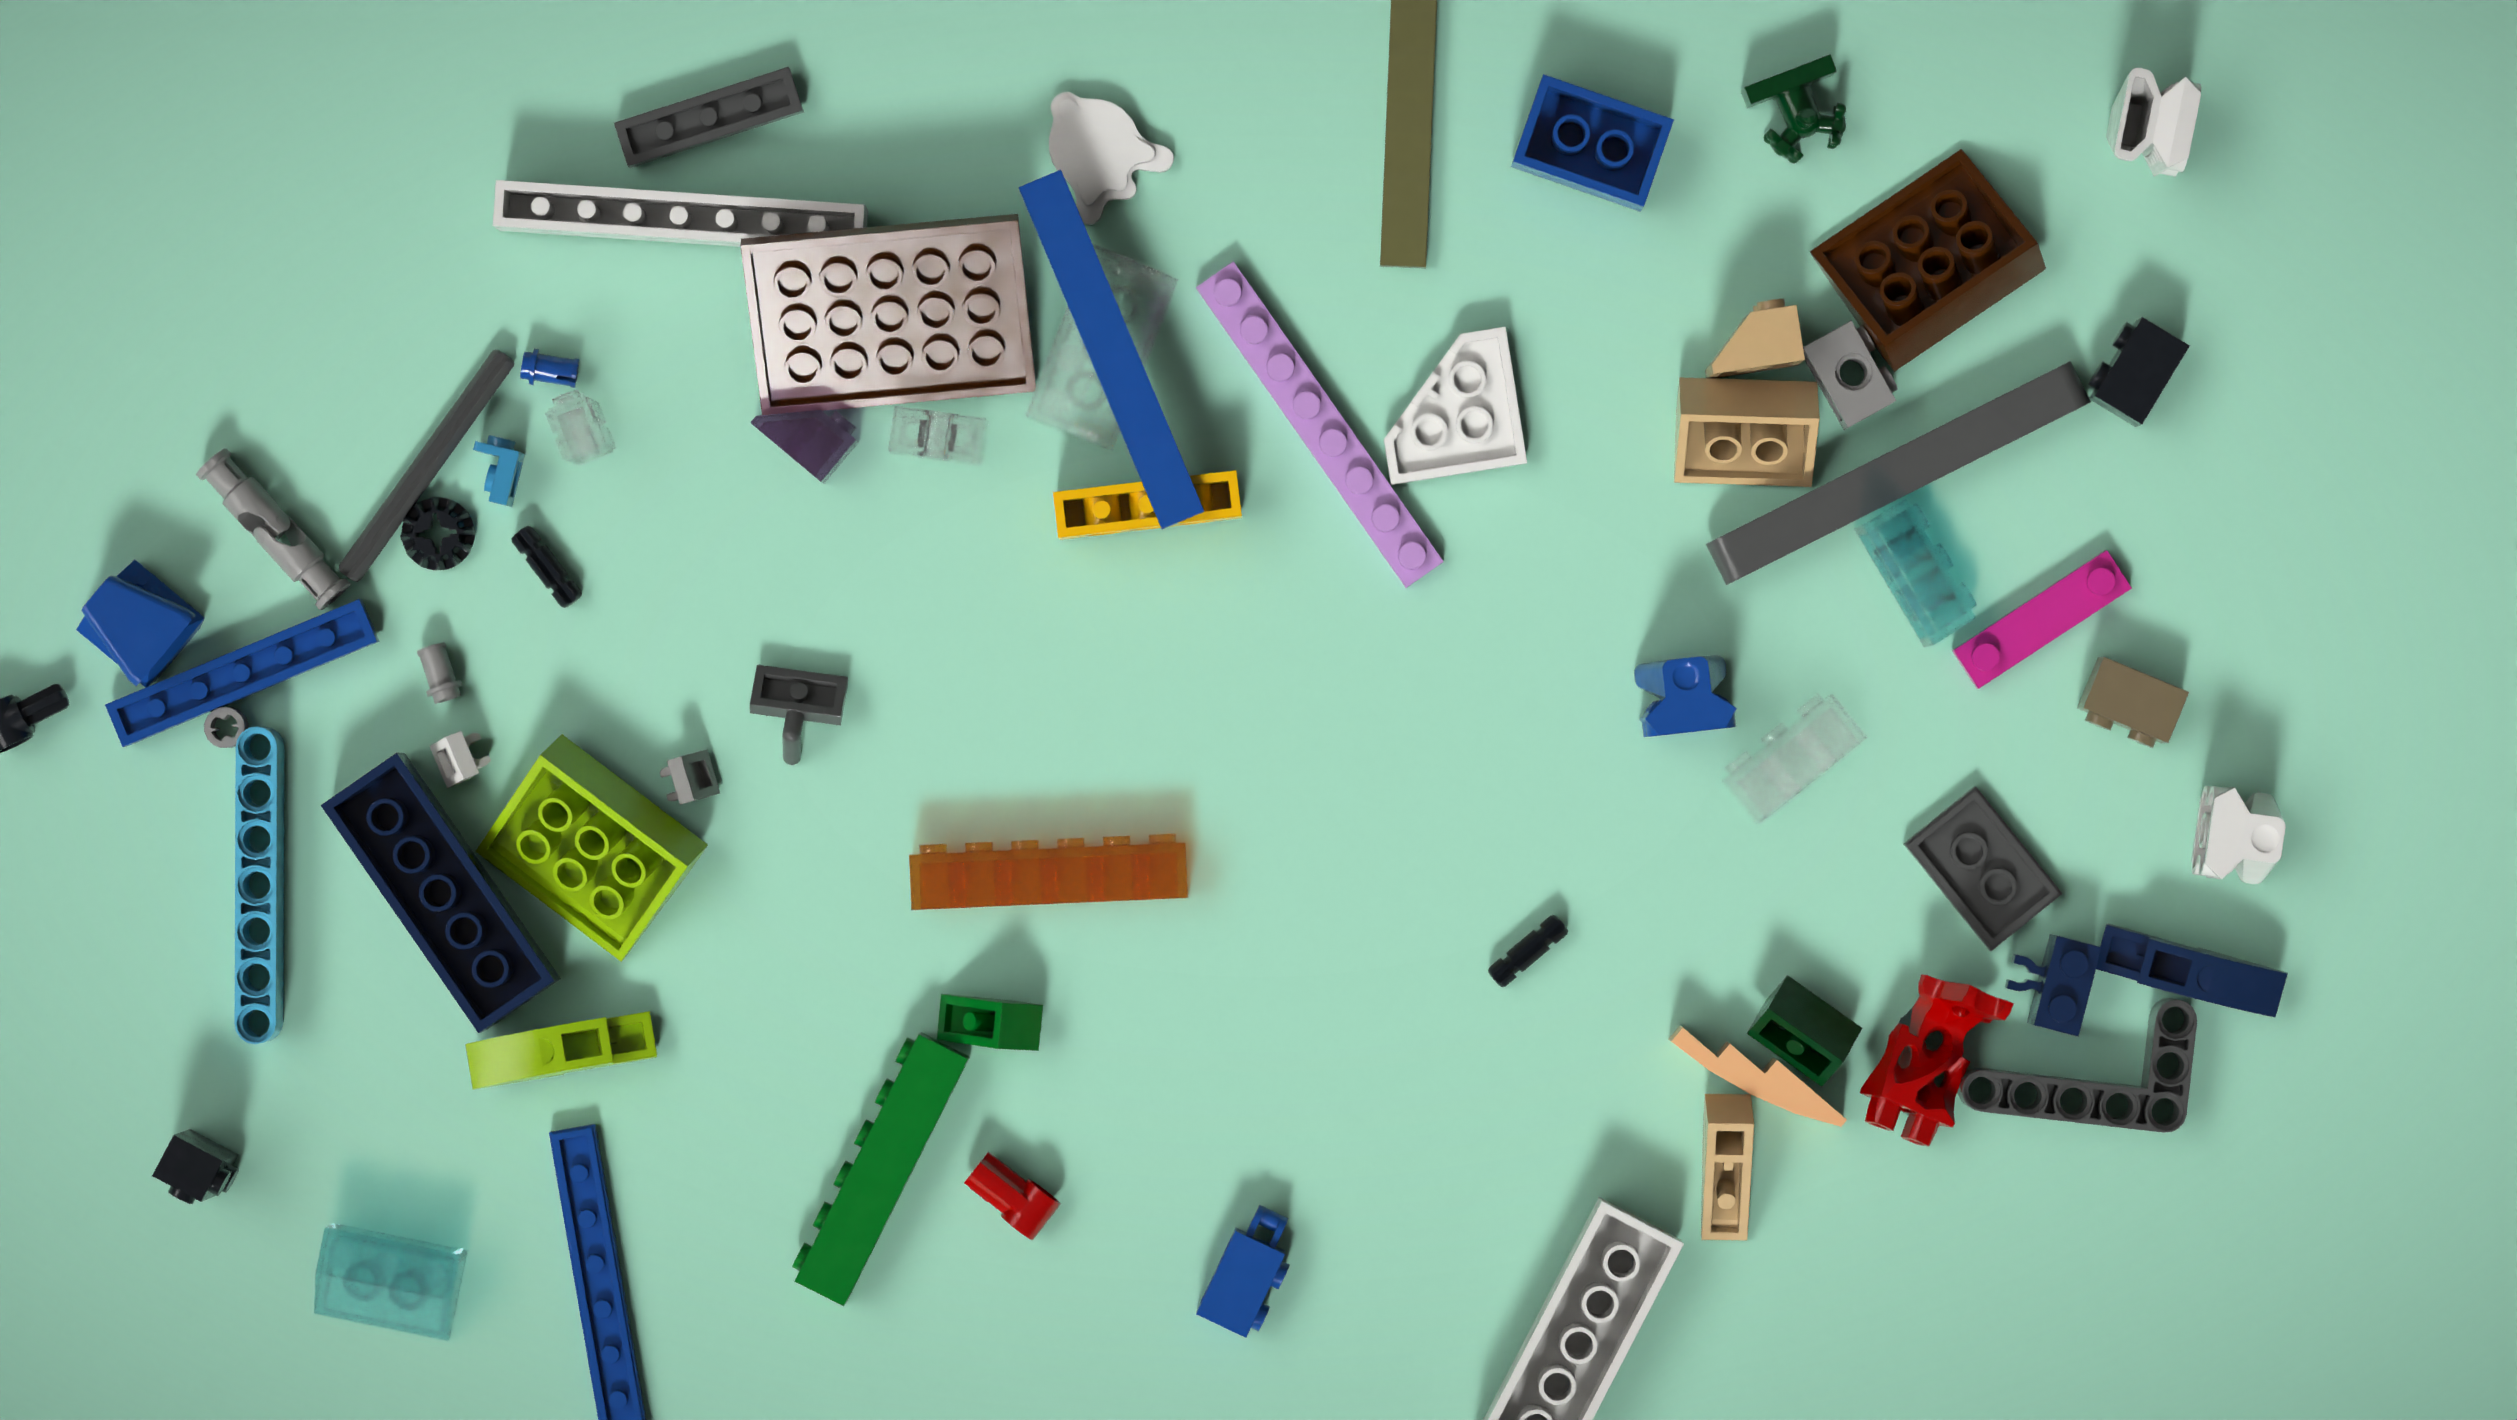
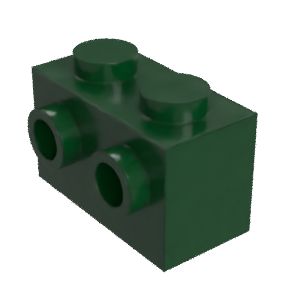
[1747,975,1862,1087]

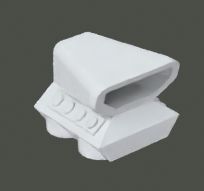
[2106,68,2201,177]
[2191,786,2286,884]

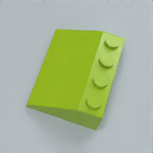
[475,734,708,962]

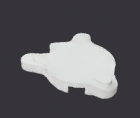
[1049,92,1174,225]

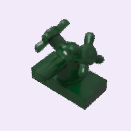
[1741,54,1846,164]

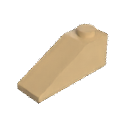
[1701,1094,1754,1240]

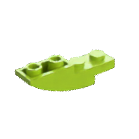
[465,1011,657,1090]

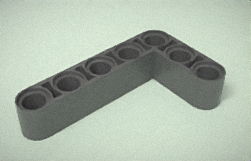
[1957,998,2197,1133]

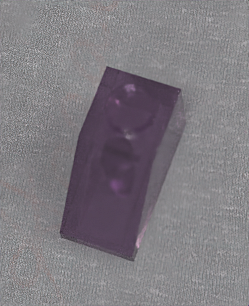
[750,410,859,484]

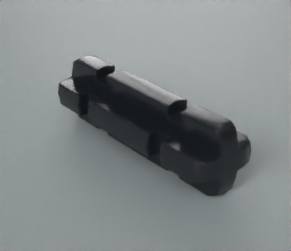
[511,526,582,608]
[1488,915,1568,987]

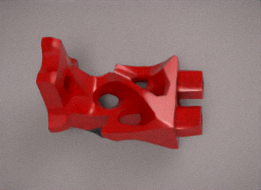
[1860,974,2014,1147]

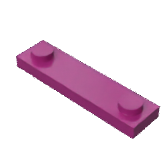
[1952,550,2132,689]

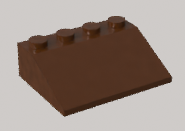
[1810,149,2046,372]

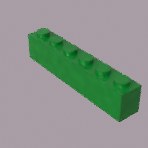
[792,1032,970,1306]

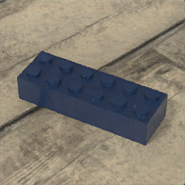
[321,753,561,1033]

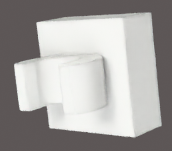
[430,731,491,788]

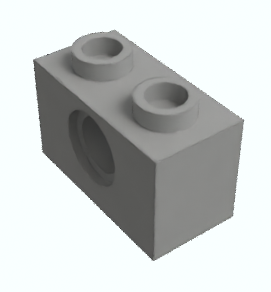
[1803,320,1898,430]

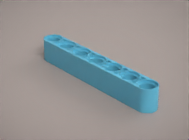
[234,726,285,1044]

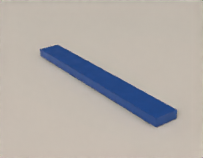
[1018,170,1204,530]
[549,1124,647,1420]

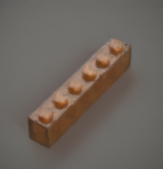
[909,833,1188,910]

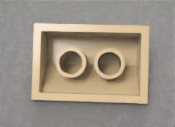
[1674,377,1820,487]

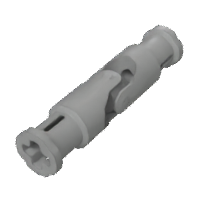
[196,448,350,610]

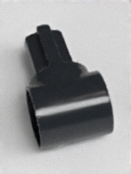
[0,684,70,753]

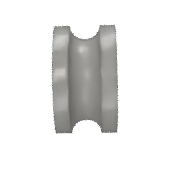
[204,707,249,748]

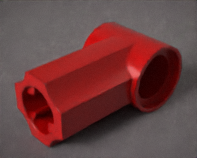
[964,1151,1061,1240]

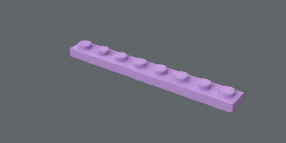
[1196,261,1444,588]

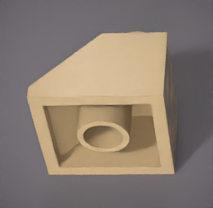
[1705,299,1805,378]

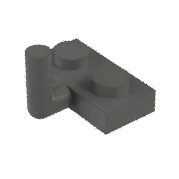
[750,665,848,765]

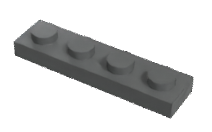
[614,67,804,168]

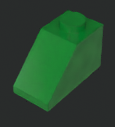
[937,994,1043,1051]

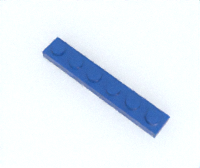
[105,599,380,747]

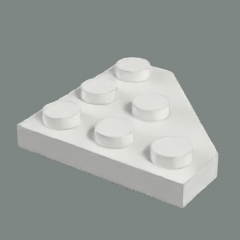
[1384,327,1527,485]

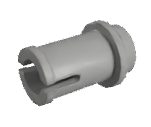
[417,642,462,704]

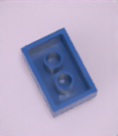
[1511,74,1674,212]

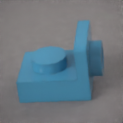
[473,435,525,507]

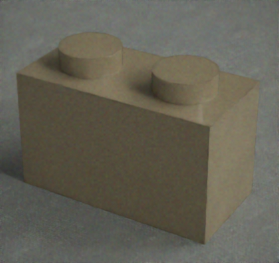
[2077,657,2189,748]

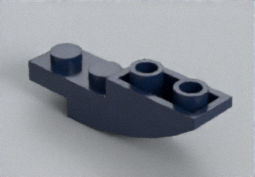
[2096,923,2288,1017]

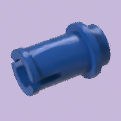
[520,348,579,388]

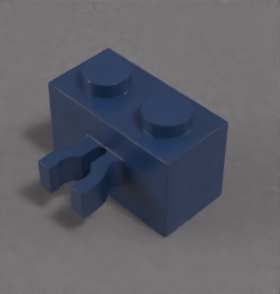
[2005,934,2102,1037]

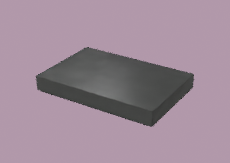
[1903,786,2062,951]

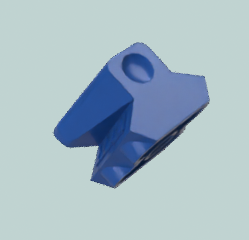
[76,559,205,688]
[1634,655,1737,737]

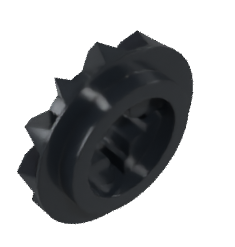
[400,497,475,570]

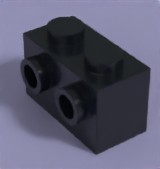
[2088,317,2190,427]
[152,1129,239,1204]

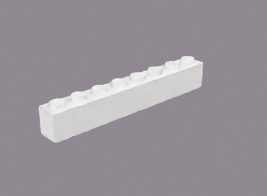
[493,180,868,247]

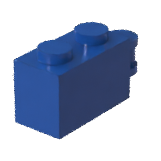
[1196,1205,1290,1338]

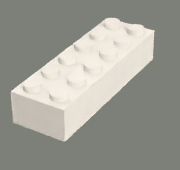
[1483,1197,1684,1420]

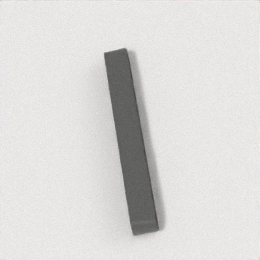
[1706,361,2091,585]

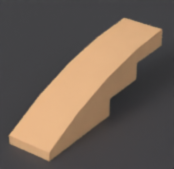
[1668,1026,1847,1127]

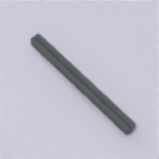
[339,349,514,582]

